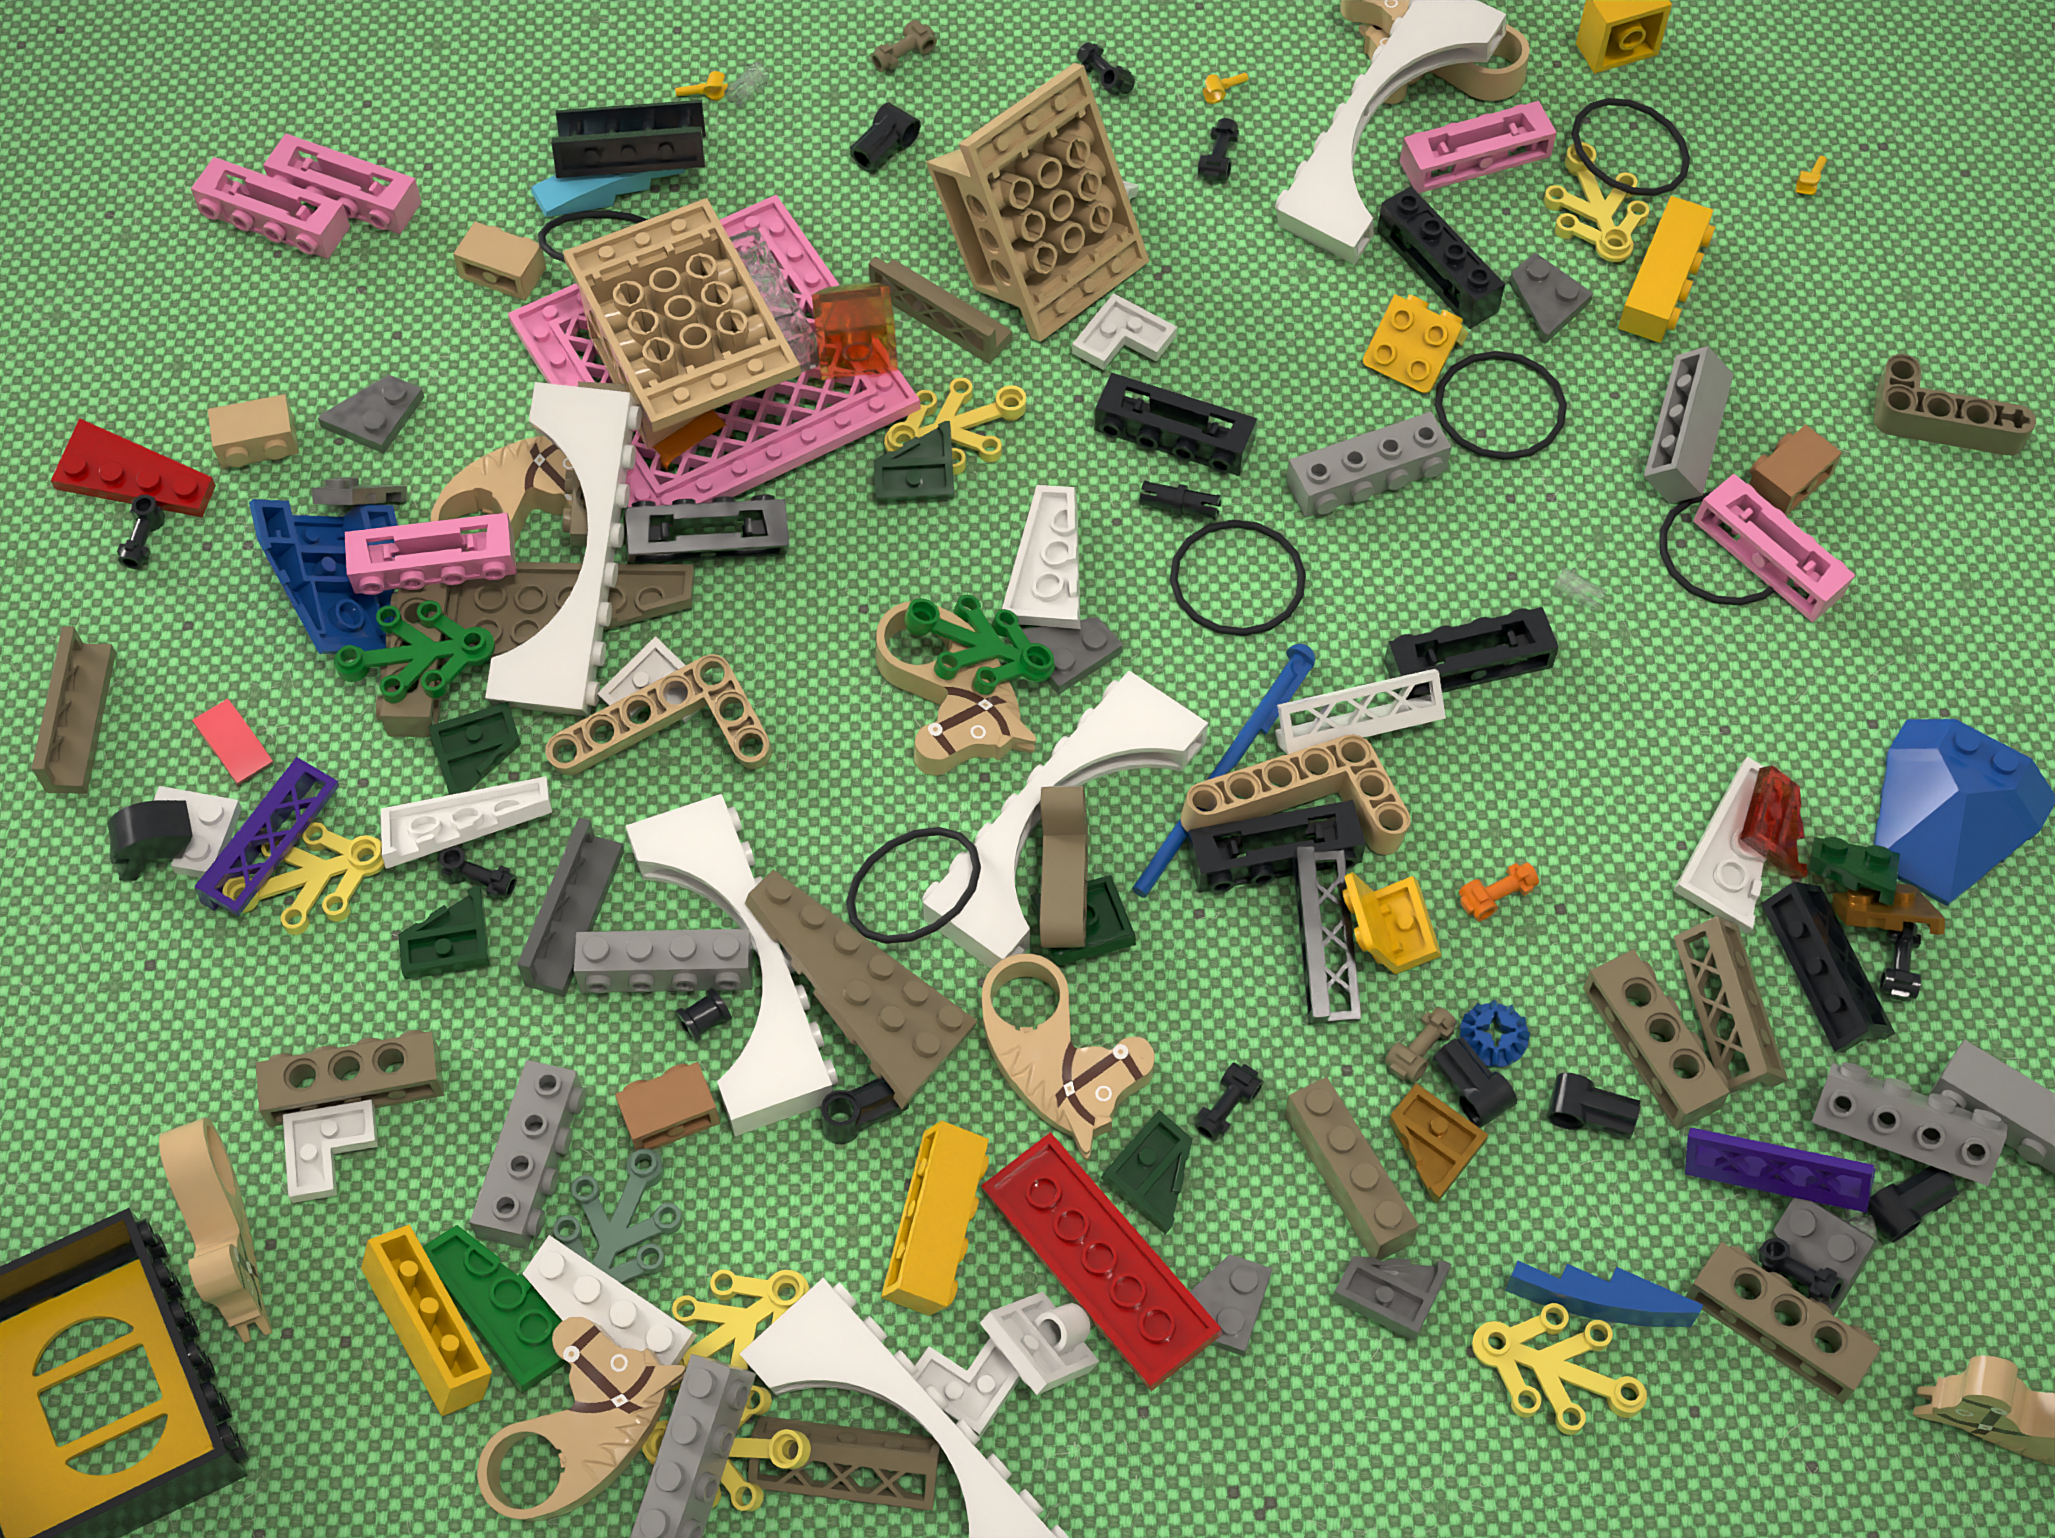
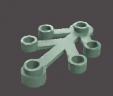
[553,1148,683,1284]

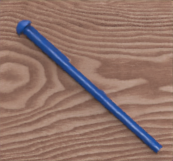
[1132,644,1316,898]

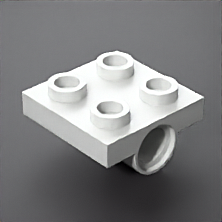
[980,1292,1099,1395]

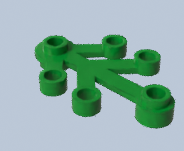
[904,595,1055,695]
[334,600,495,703]

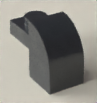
[107,800,193,881]

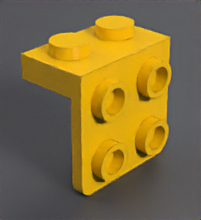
[1363,294,1469,394]
[1343,872,1442,975]

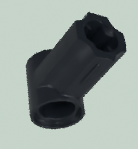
[850,102,921,172]
[1432,1037,1517,1128]
[1546,1073,1641,1140]
[821,1077,909,1144]
[1867,1166,1959,1244]

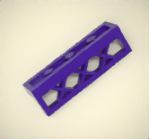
[194,757,339,917]
[1685,1127,1876,1213]

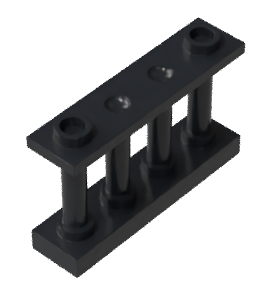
[551,100,706,178]

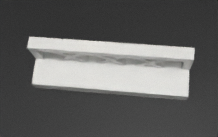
[1275,669,1446,754]

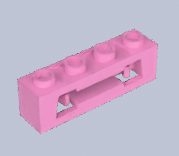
[1400,101,1557,193]
[263,133,422,234]
[191,157,350,259]
[1693,474,1856,623]
[345,513,517,595]

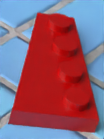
[50,418,216,518]

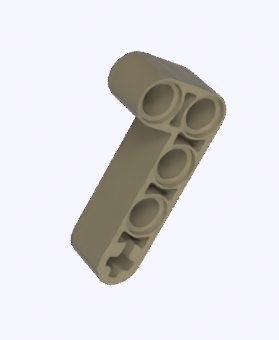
[1873,354,2036,456]
[1040,785,1089,948]

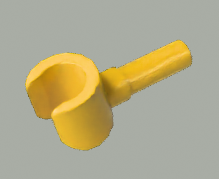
[675,71,728,101]
[1202,73,1249,104]
[1795,156,1827,195]

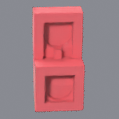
[192,699,273,786]

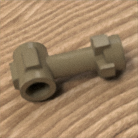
[871,20,937,72]
[1385,1007,1457,1083]

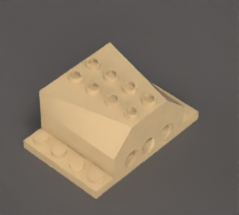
[926,63,1150,342]
[563,198,801,450]

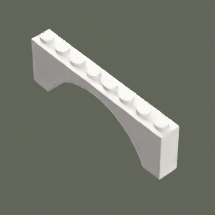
[1275,0,1507,265]
[485,382,642,717]
[922,671,1208,969]
[626,794,839,1136]
[740,1278,1069,1538]

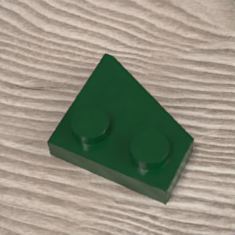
[874,421,955,502]
[428,702,521,795]
[1808,837,1900,906]
[398,885,491,980]
[1101,1110,1193,1235]

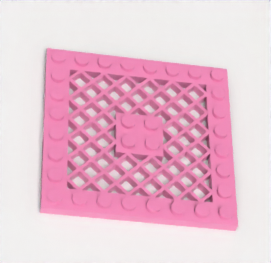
[508,195,921,527]

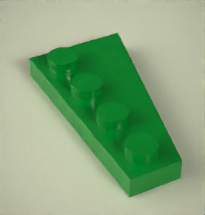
[422,1225,568,1393]

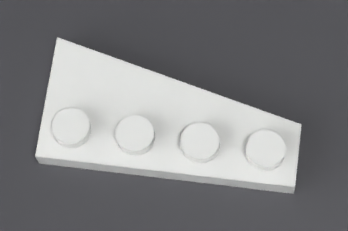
[1002,485,1081,629]
[1673,757,1784,935]
[381,776,552,869]
[523,1235,697,1365]

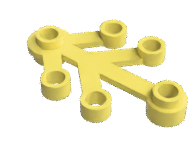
[1543,142,1650,262]
[884,378,1027,475]
[222,822,385,935]
[671,1269,809,1391]
[1472,1303,1647,1435]
[642,1385,811,1512]

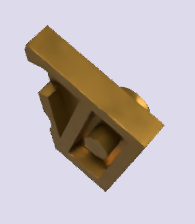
[1832,884,1945,935]

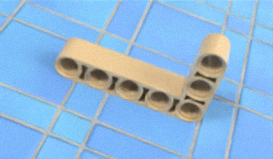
[545,654,772,776]
[1180,734,1411,855]

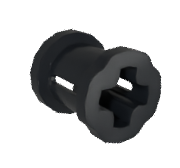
[675,988,732,1043]

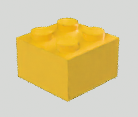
[1576,0,1672,74]

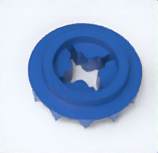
[1459,999,1530,1067]

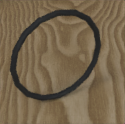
[1571,98,1690,196]
[538,210,648,263]
[1435,351,1567,460]
[1660,491,1775,605]
[1170,519,1306,636]
[846,827,981,944]

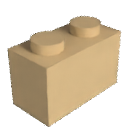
[453,221,546,301]
[207,394,299,469]

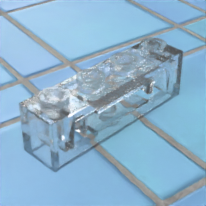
[729,227,819,372]

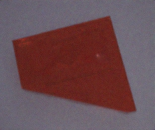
[1740,765,1808,880]

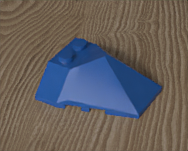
[249,499,398,654]
[1873,719,2055,906]

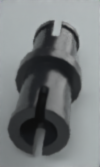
[1139,480,1222,520]

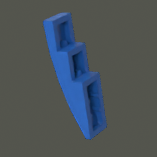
[1505,1261,1703,1327]

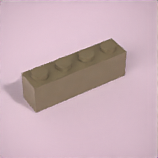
[1284,1076,1419,1260]

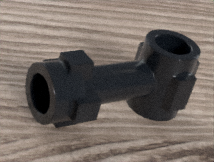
[1077,42,1135,95]
[1198,118,1240,182]
[117,495,165,569]
[437,846,517,899]
[1879,921,1921,1001]
[1195,1062,1264,1141]
[1758,1238,1844,1304]

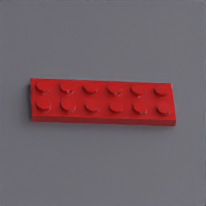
[981,1132,1222,1392]

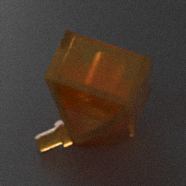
[811,282,898,380]

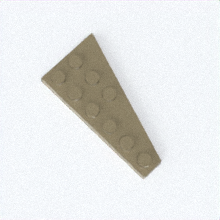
[441,562,695,667]
[745,870,977,1109]

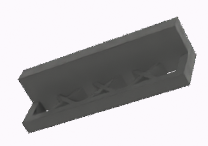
[517,817,624,997]

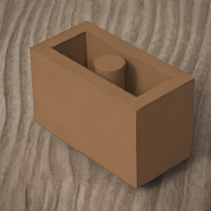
[1749,424,1842,516]
[615,1062,720,1151]

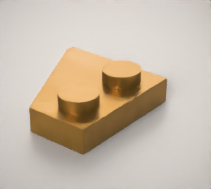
[1389,1083,1489,1204]

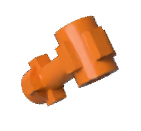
[1458,862,1539,921]

